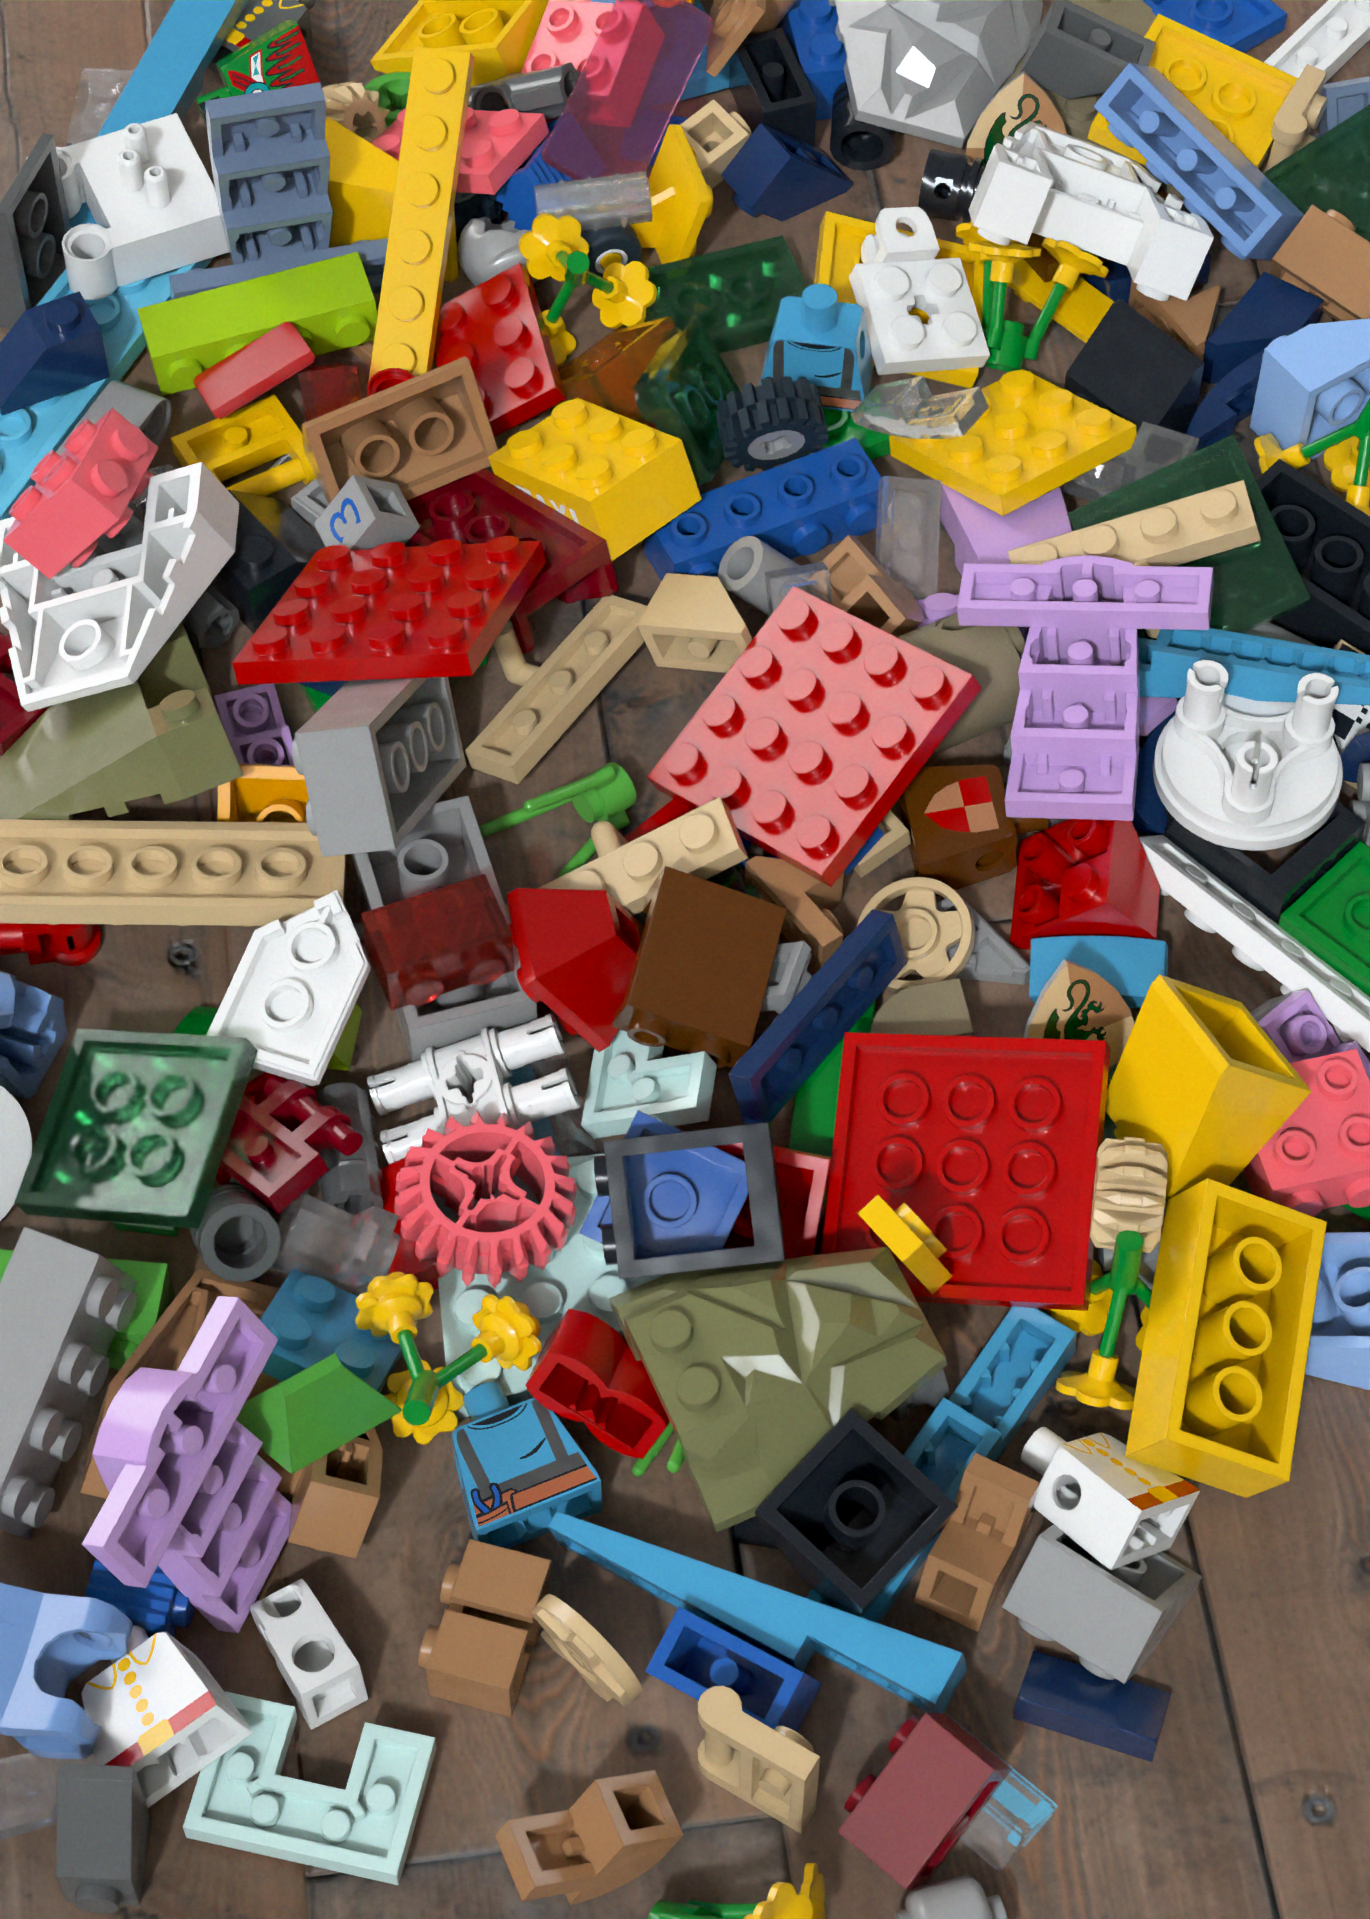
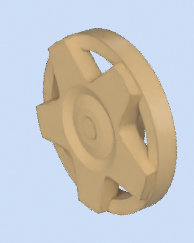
[857,877,975,993]
[530,1594,642,1706]

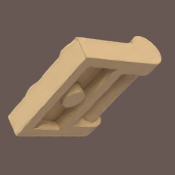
[1263,64,1328,196]
[697,1686,820,1834]

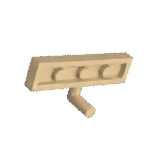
[1008,480,1261,638]
[465,595,647,784]
[505,797,748,922]

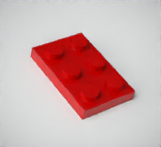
[434,263,566,437]

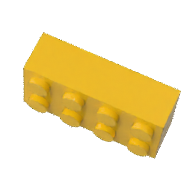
[1125,1178,1327,1498]

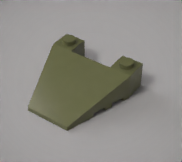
[0,621,243,820]

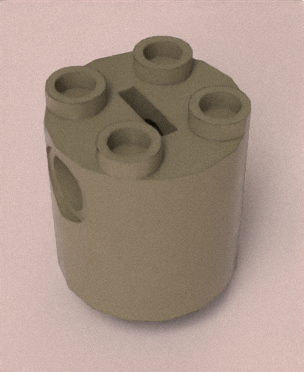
[898,613,1025,756]

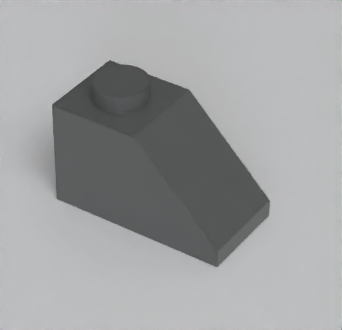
[1020,0,1156,99]
[56,1763,152,1913]

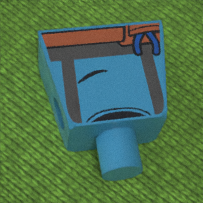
[759,283,874,413]
[451,1382,602,1549]

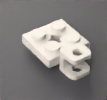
[849,207,990,375]

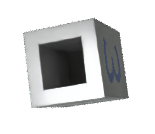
[314,475,420,550]

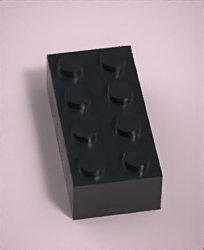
[1199,459,1370,655]

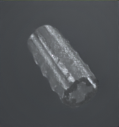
[533,171,652,232]

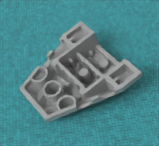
[828,0,1043,148]

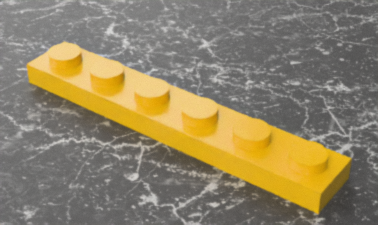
[368,46,474,382]

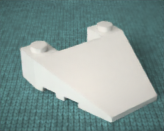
[969,121,1214,301]
[0,462,239,712]

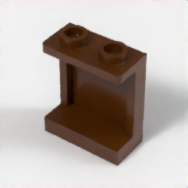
[612,866,787,1068]

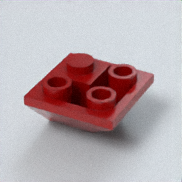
[1010,819,1160,950]
[506,888,643,1052]

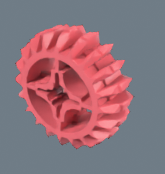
[394,1110,577,1289]

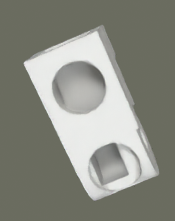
[249,1579,368,1730]

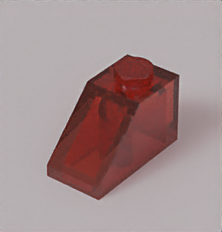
[295,361,361,423]

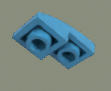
[1029,936,1169,1008]

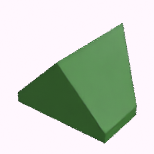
[236,1353,403,1474]

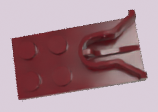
[405,468,619,654]

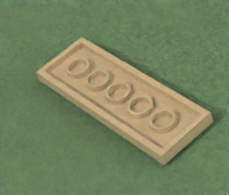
[0,819,346,927]

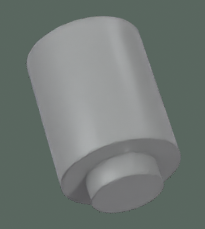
[718,536,811,617]

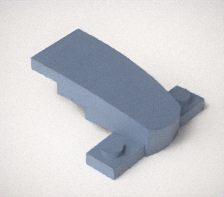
[169,82,388,300]

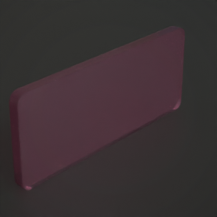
[542,0,714,206]

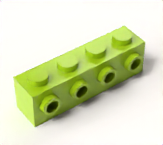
[137,251,378,396]

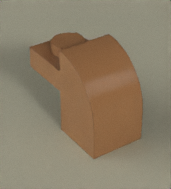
[806,535,924,637]
[914,1453,1040,1632]
[495,1770,683,1905]

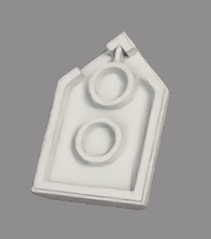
[202,890,371,1086]

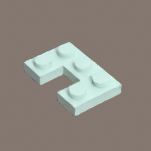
[581,1029,717,1139]
[183,1691,437,1885]

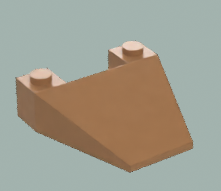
[80,1268,383,1558]

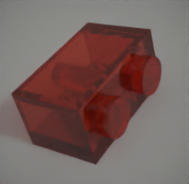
[361,874,514,1011]

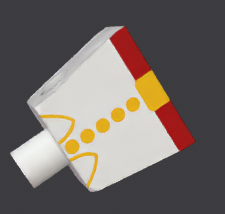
[1021,1427,1200,1570]
[81,1625,253,1808]

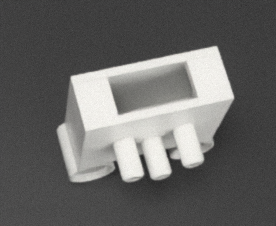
[26,113,229,300]

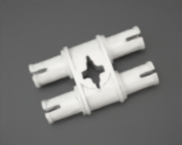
[367,1013,580,1164]

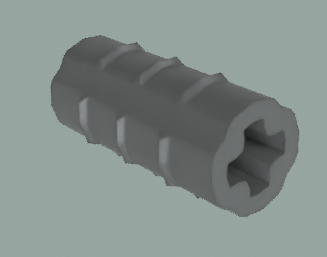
[316,1082,384,1224]

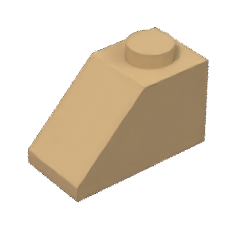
[637,573,752,673]

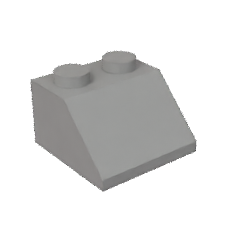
[1002,1524,1202,1684]

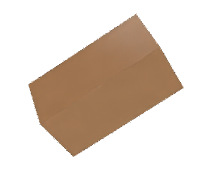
[302,356,498,504]

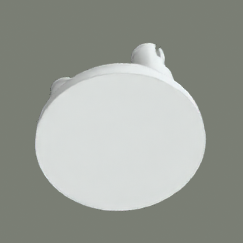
[1153,660,1343,851]

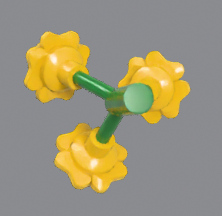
[355,1272,542,1445]

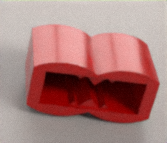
[525,1309,669,1459]

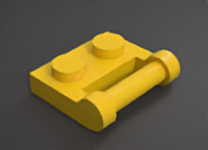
[171,394,316,496]

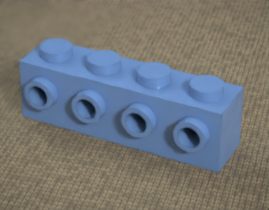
[1093,62,1304,260]

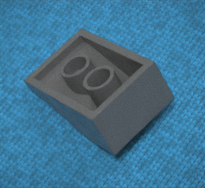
[0,133,71,330]

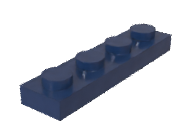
[728,909,907,1124]

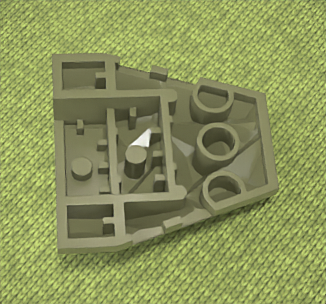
[609,1247,947,1533]

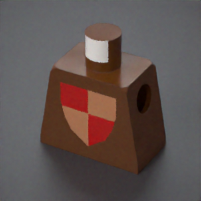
[899,764,1048,896]

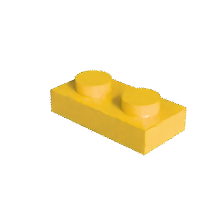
[858,1195,952,1295]

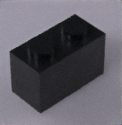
[729,28,817,146]

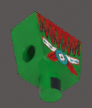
[196,19,320,127]

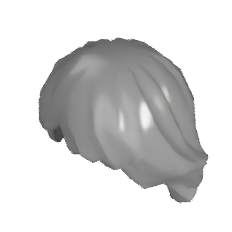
[457,216,538,286]

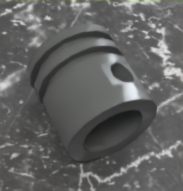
[189,1184,281,1282]

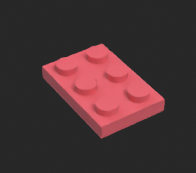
[371,107,549,195]

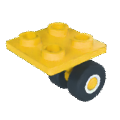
[566,124,713,281]

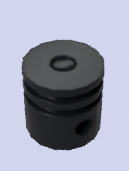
[830,81,895,171]
[918,149,986,223]

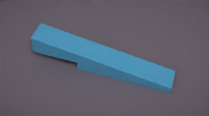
[69,0,250,228]
[1138,628,1370,705]
[806,1306,1076,1623]
[548,1511,967,1713]

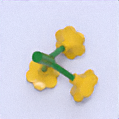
[518,213,657,368]
[1254,398,1370,516]
[1044,1230,1152,1410]

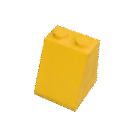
[1105,974,1312,1200]

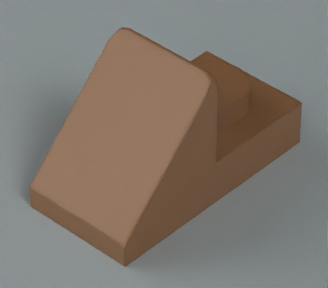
[1128,279,1221,361]
[744,856,844,975]

